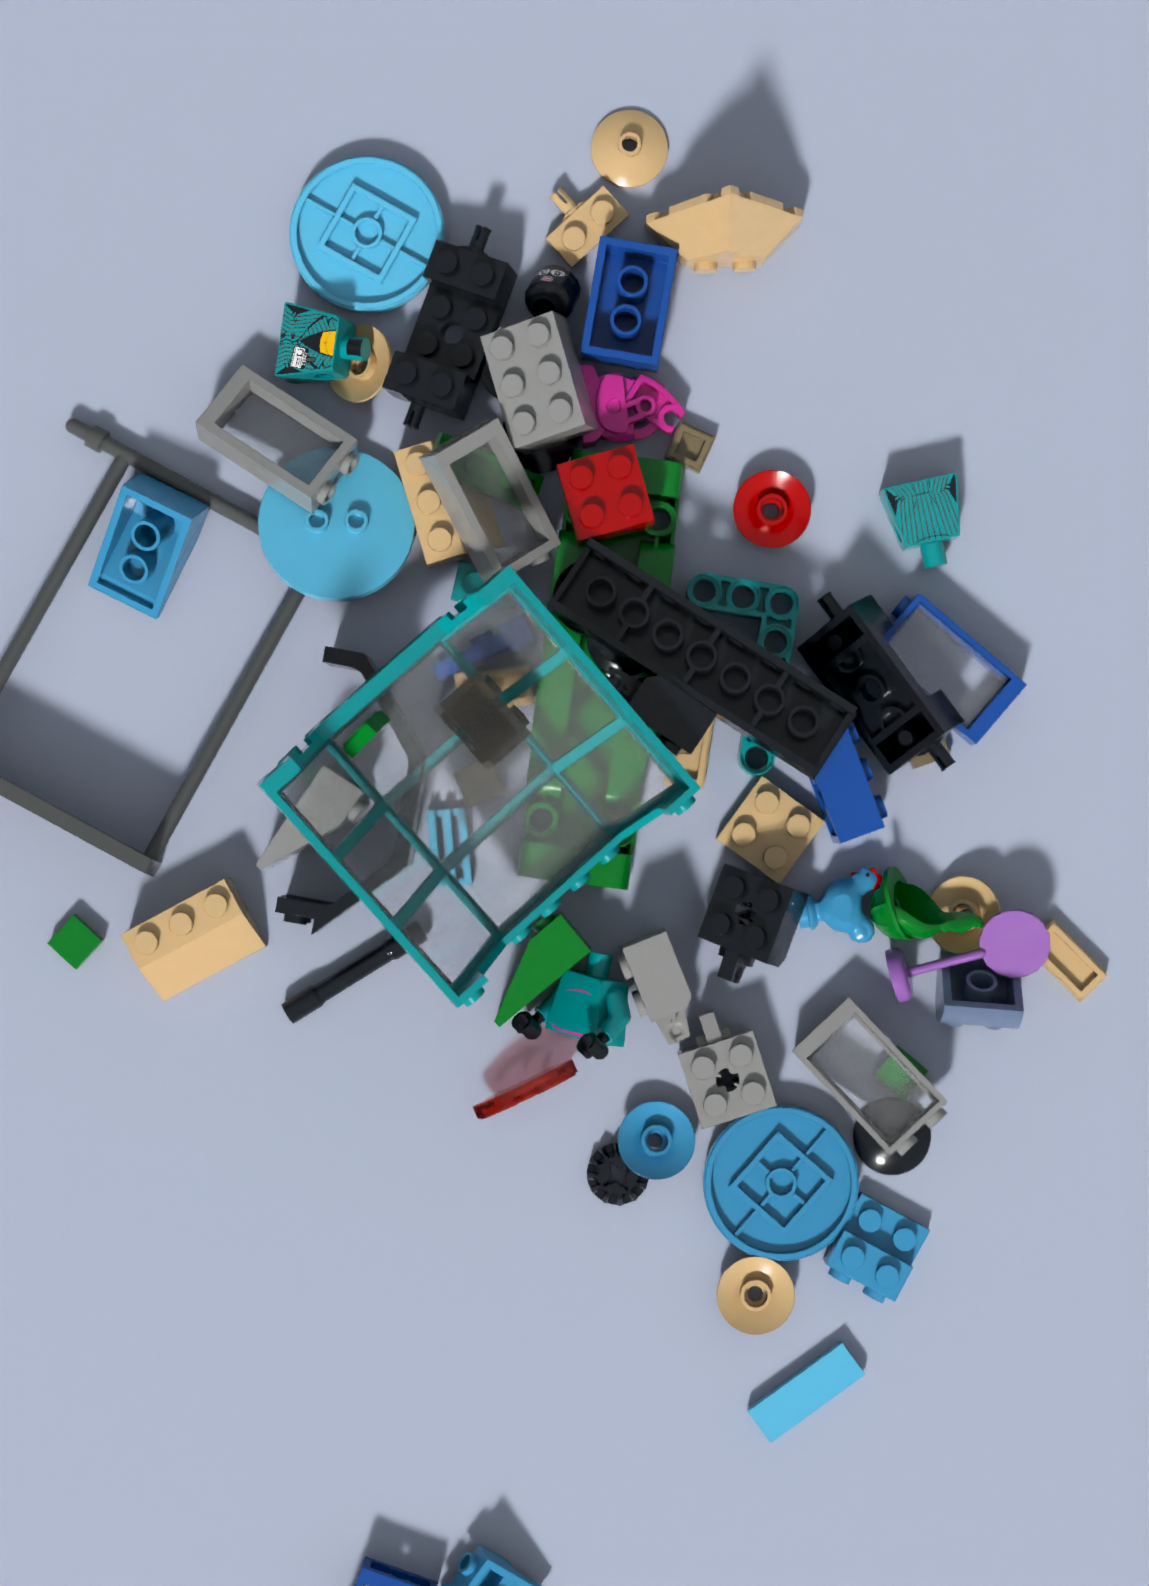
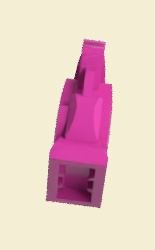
[580,365,685,449]

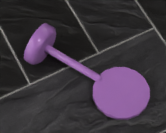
[885,909,1051,1003]

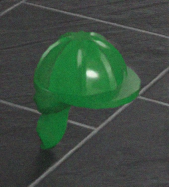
[870,866,984,941]

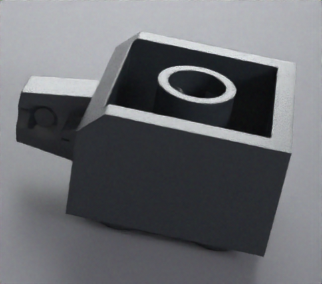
[604,667,717,757]
[697,863,809,983]

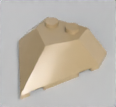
[645,185,803,274]

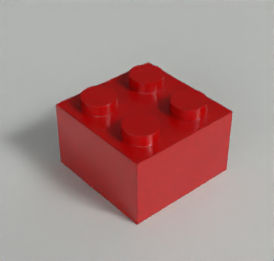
[557,444,655,548]

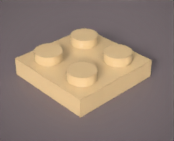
[716,776,825,884]

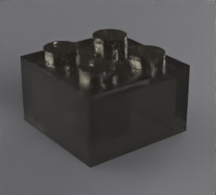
[434,672,531,770]

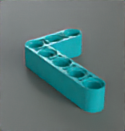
[686,573,800,776]

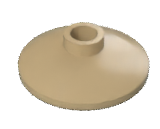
[591,110,668,188]
[329,325,392,403]
[930,876,1001,954]
[717,1256,795,1335]

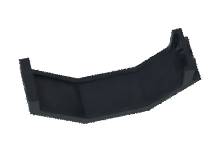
[275,646,428,935]

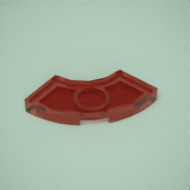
[473,1059,578,1120]

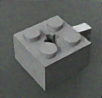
[617,928,692,1045]
[677,1010,777,1130]

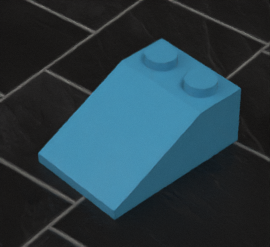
[88,472,210,619]

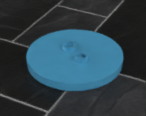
[703,1104,859,1261]

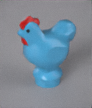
[799,866,882,943]

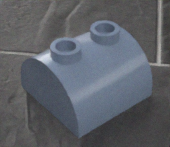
[935,951,1024,1030]

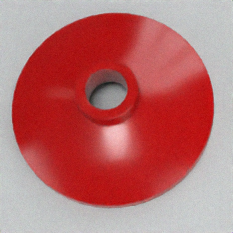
[733,470,811,548]

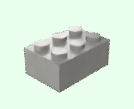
[480,310,599,454]

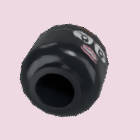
[525,265,581,319]

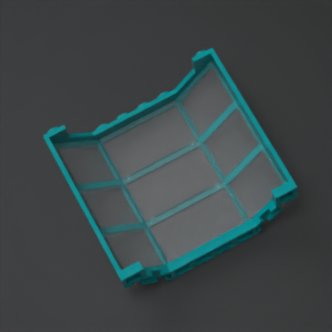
[257,565,701,1008]

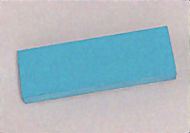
[747,1341,865,1443]

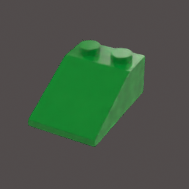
[494,911,591,1027]

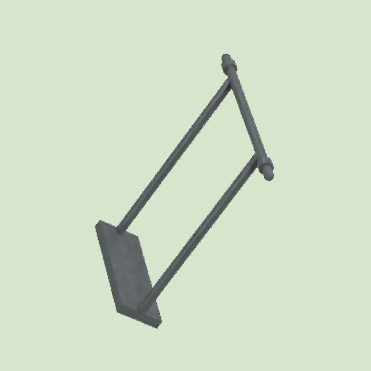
[0,418,305,877]

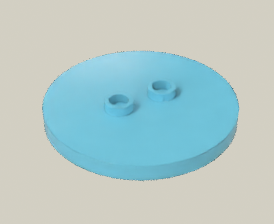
[289,156,445,314]
[258,448,415,602]

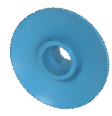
[617,1101,695,1180]

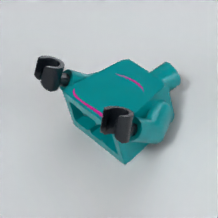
[511,950,631,1059]

